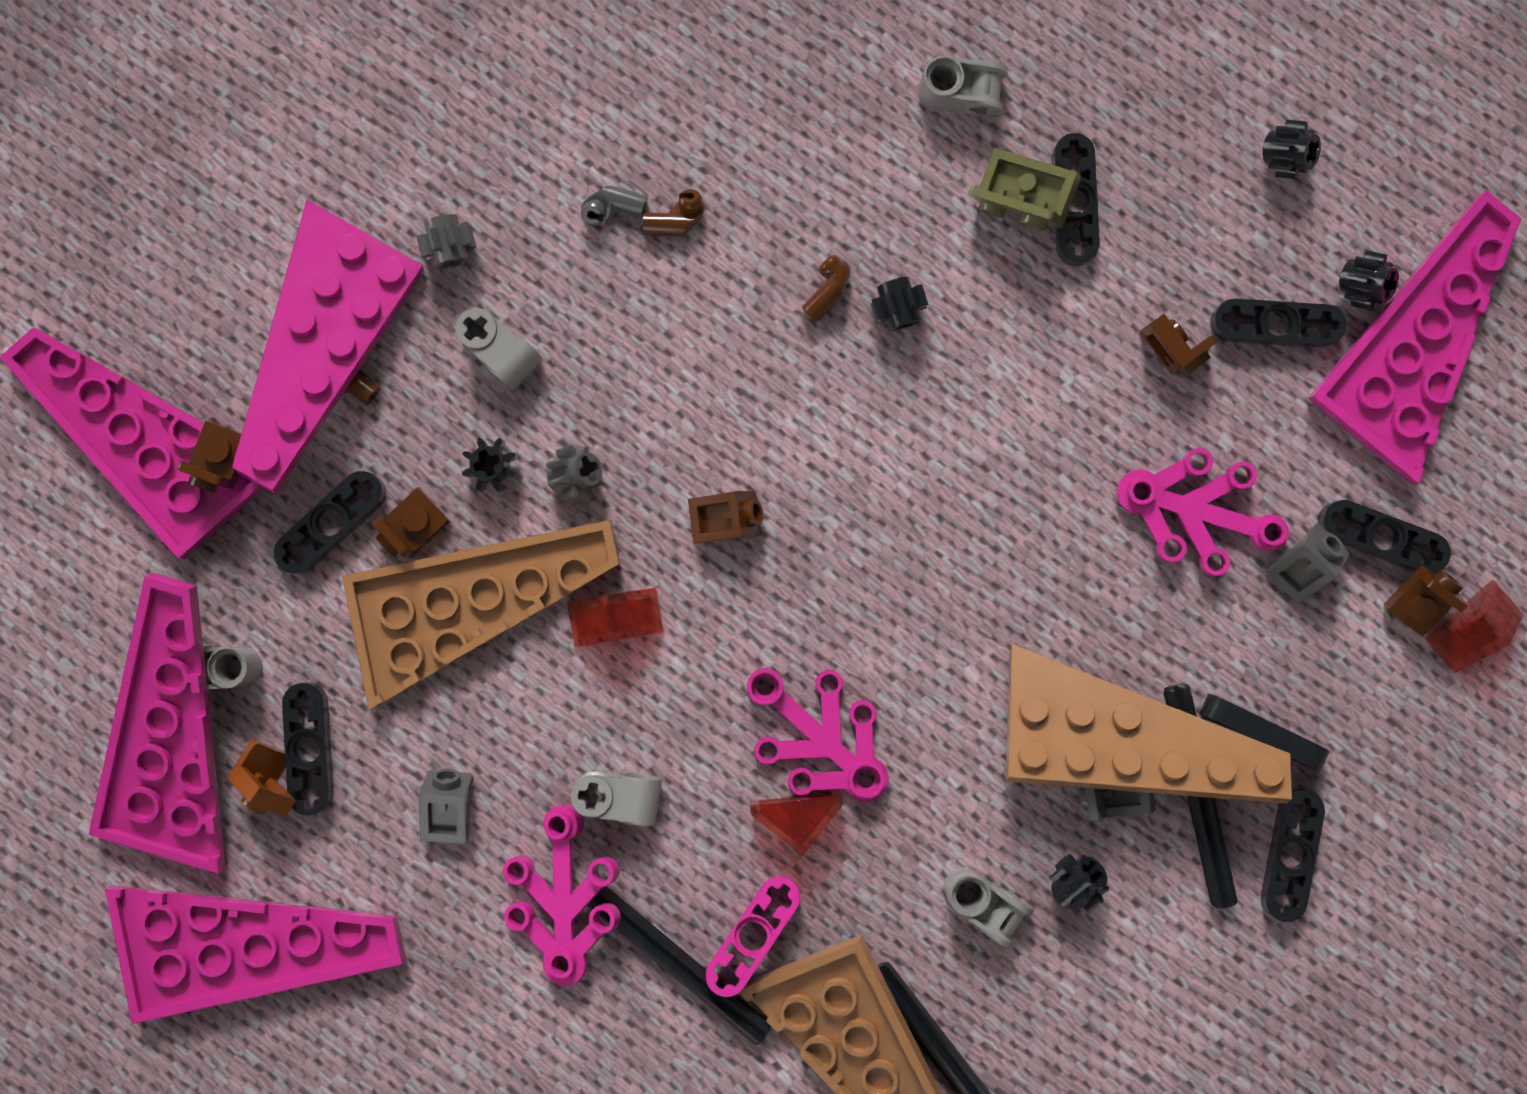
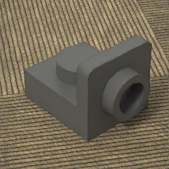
[1266,523,1349,604]
[419,768,473,844]

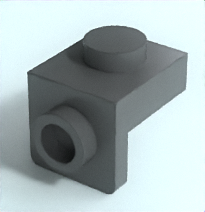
[1080,787,1156,822]

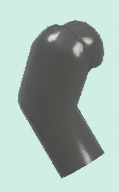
[581,186,648,226]

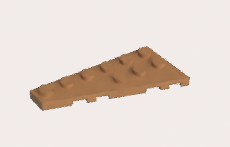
[342,520,620,710]
[1006,644,1292,804]
[739,934,942,1094]

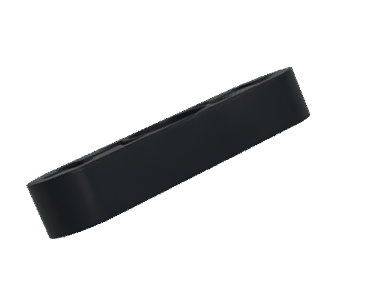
[1051,133,1100,266]
[1210,298,1347,348]
[274,471,386,574]
[1318,500,1451,573]
[282,682,334,816]
[1199,693,1330,772]
[1261,788,1325,922]

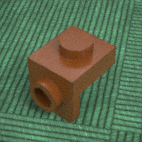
[227,740,296,816]

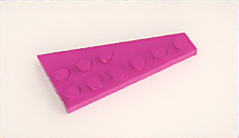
[1308,190,1521,485]
[0,327,264,559]
[88,573,226,874]

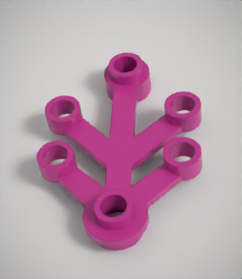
[1116,448,1289,576]
[747,668,889,802]
[503,804,621,986]

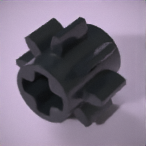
[1262,120,1321,179]
[1339,250,1399,311]
[870,277,929,331]
[462,437,519,493]
[1049,854,1109,913]

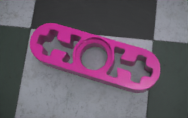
[706,876,800,997]

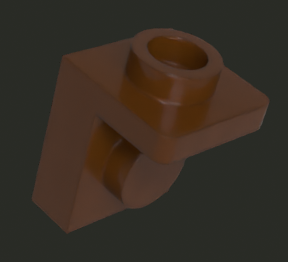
[1139,313,1218,375]
[176,420,241,493]
[372,487,451,558]
[688,491,763,544]
[1384,564,1468,637]

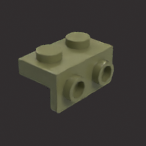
[968,148,1082,231]

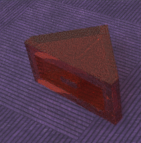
[1424,580,1524,673]
[567,588,664,647]
[750,791,843,856]

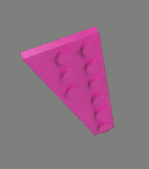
[232,199,424,495]
[105,885,406,1024]

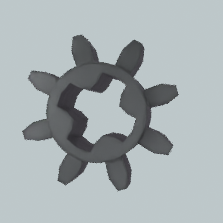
[416,214,477,269]
[546,445,603,502]

